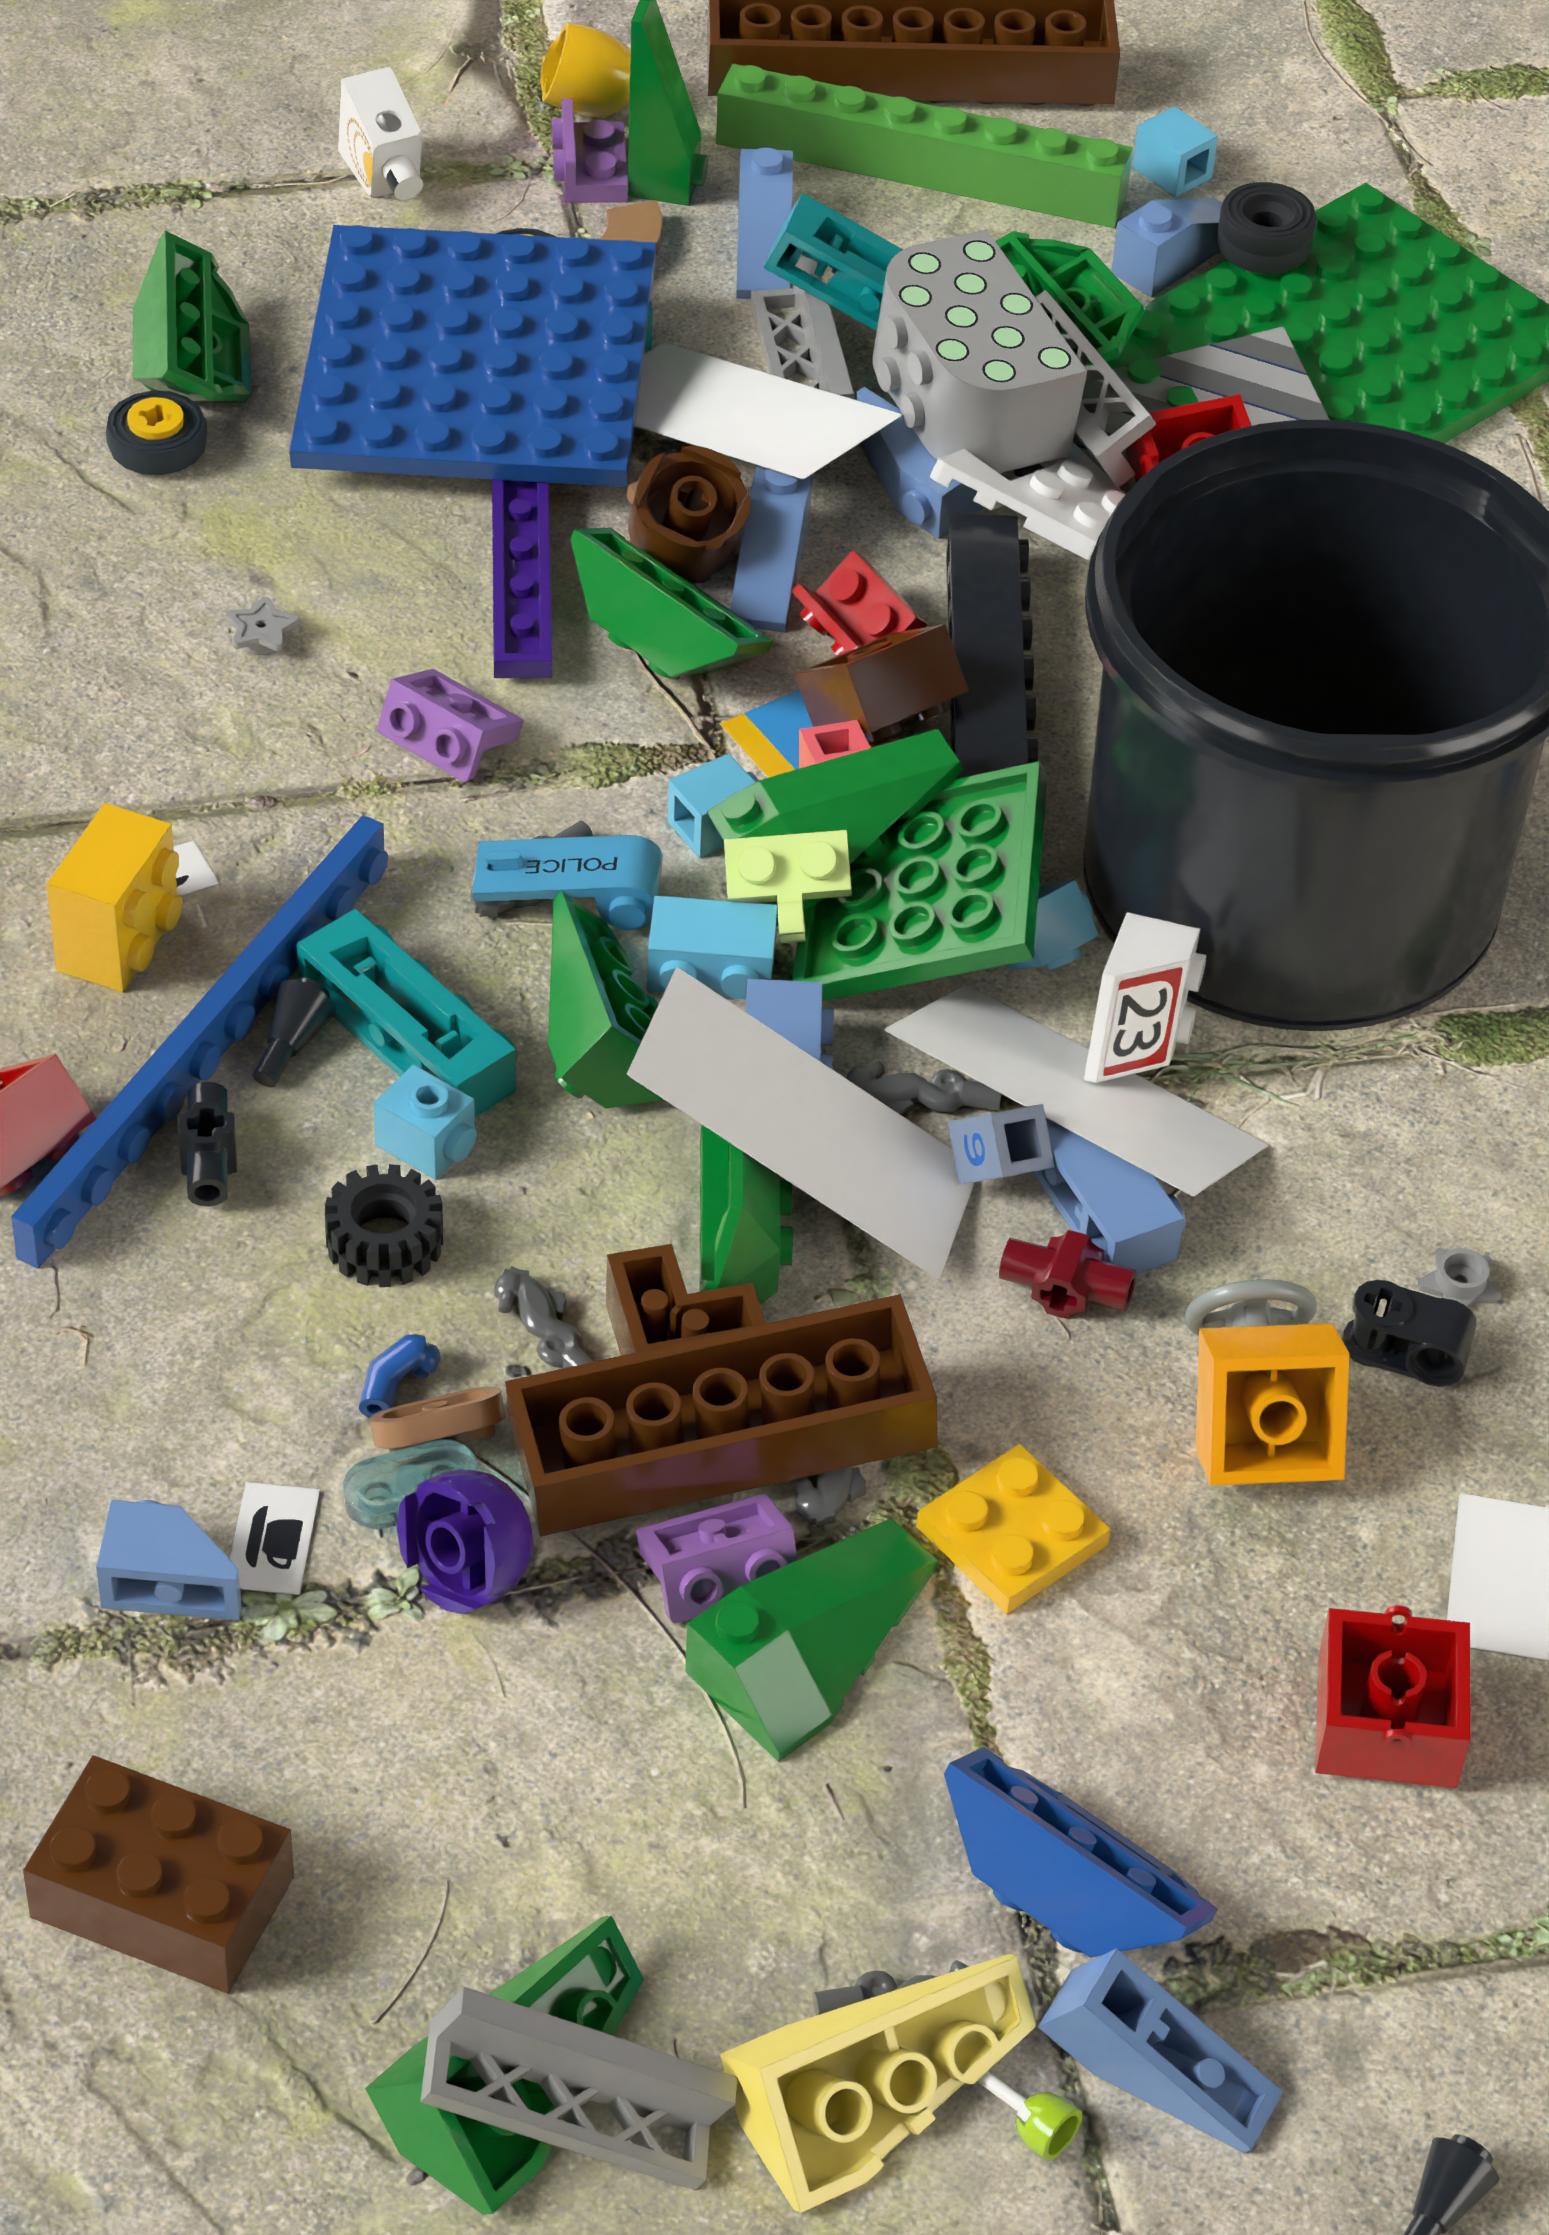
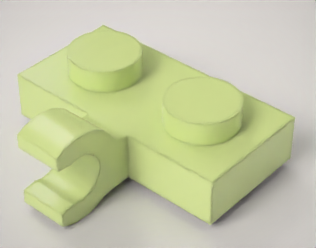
[724,830,852,944]

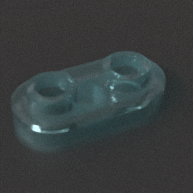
[343,1440,478,1529]

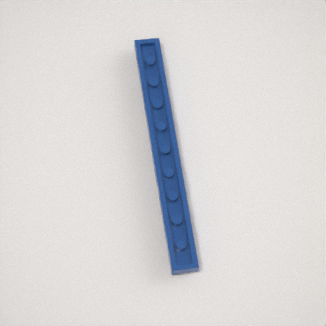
[11,815,388,1269]

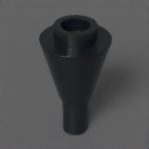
[253,978,336,1087]
[1403,2134,1499,2235]

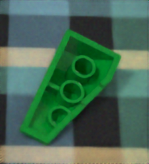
[628,0,709,206]
[707,729,964,927]
[685,1518,938,1762]

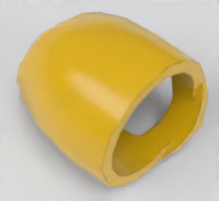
[540,22,631,118]

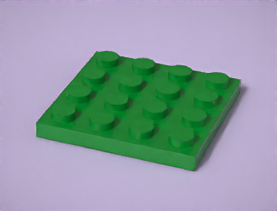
[792,761,1048,1002]

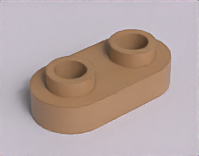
[369,1387,506,1458]

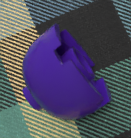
[396,1469,534,1614]

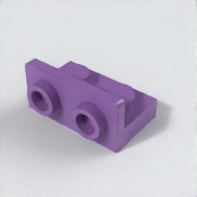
[552,99,628,203]
[377,669,524,782]
[636,1493,797,1623]

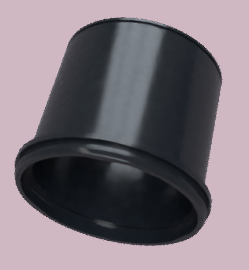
[1083,420,1549,1031]

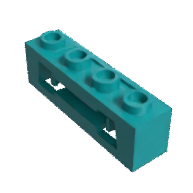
[763,193,904,331]
[297,909,517,1117]

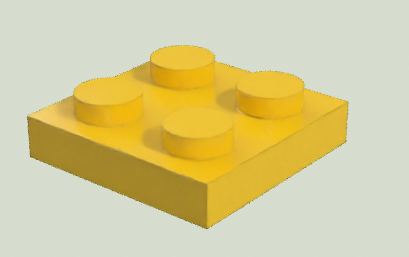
[916,1443,1111,1615]

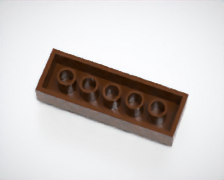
[505,1294,938,1537]

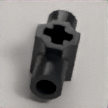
[177,1081,238,1207]

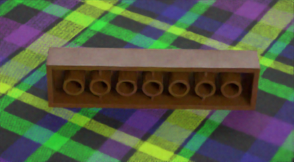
[707,0,1120,106]

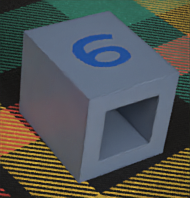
[947,1104,1055,1185]

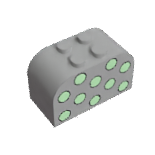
[872,229,1087,473]

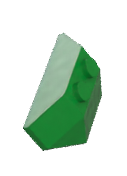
[133,230,252,402]
[995,231,1145,366]
[570,527,774,679]
[699,1124,793,1305]

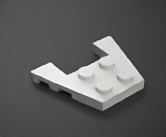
[930,442,1126,560]

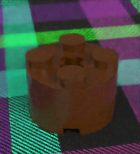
[628,446,751,583]

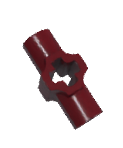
[999,1230,1137,1319]

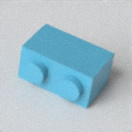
[647,895,778,999]

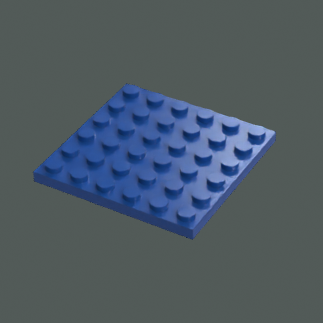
[289,225,656,487]

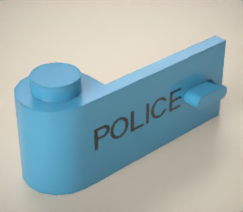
[472,835,663,930]

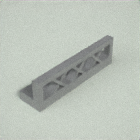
[750,257,854,399]
[1036,290,1156,488]
[420,1987,737,2190]

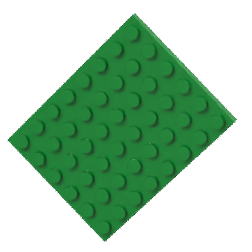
[1106,183,1549,443]

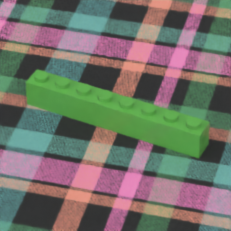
[716,64,1133,228]

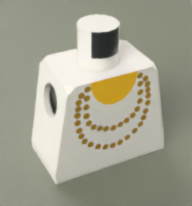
[338,67,423,200]

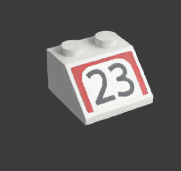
[1084,912,1206,1083]

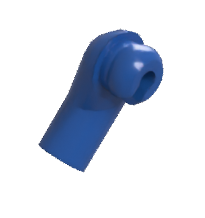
[359,1334,441,1418]

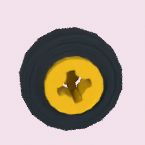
[106,391,207,475]

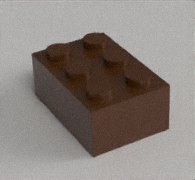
[23,1755,294,1994]

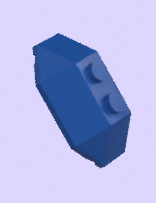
[944,1747,1218,1958]

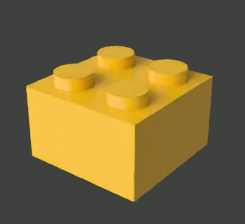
[46,803,183,992]

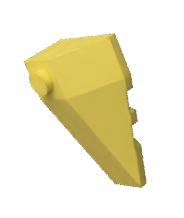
[720,1954,1037,2213]

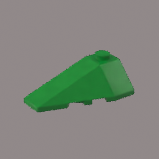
[548,891,664,1109]
[365,1915,644,2215]

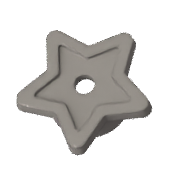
[225,597,301,655]
[1418,1248,1502,1308]

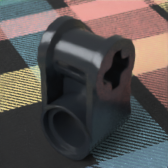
[1342,1280,1476,1387]

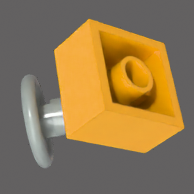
[1184,1279,1350,1486]

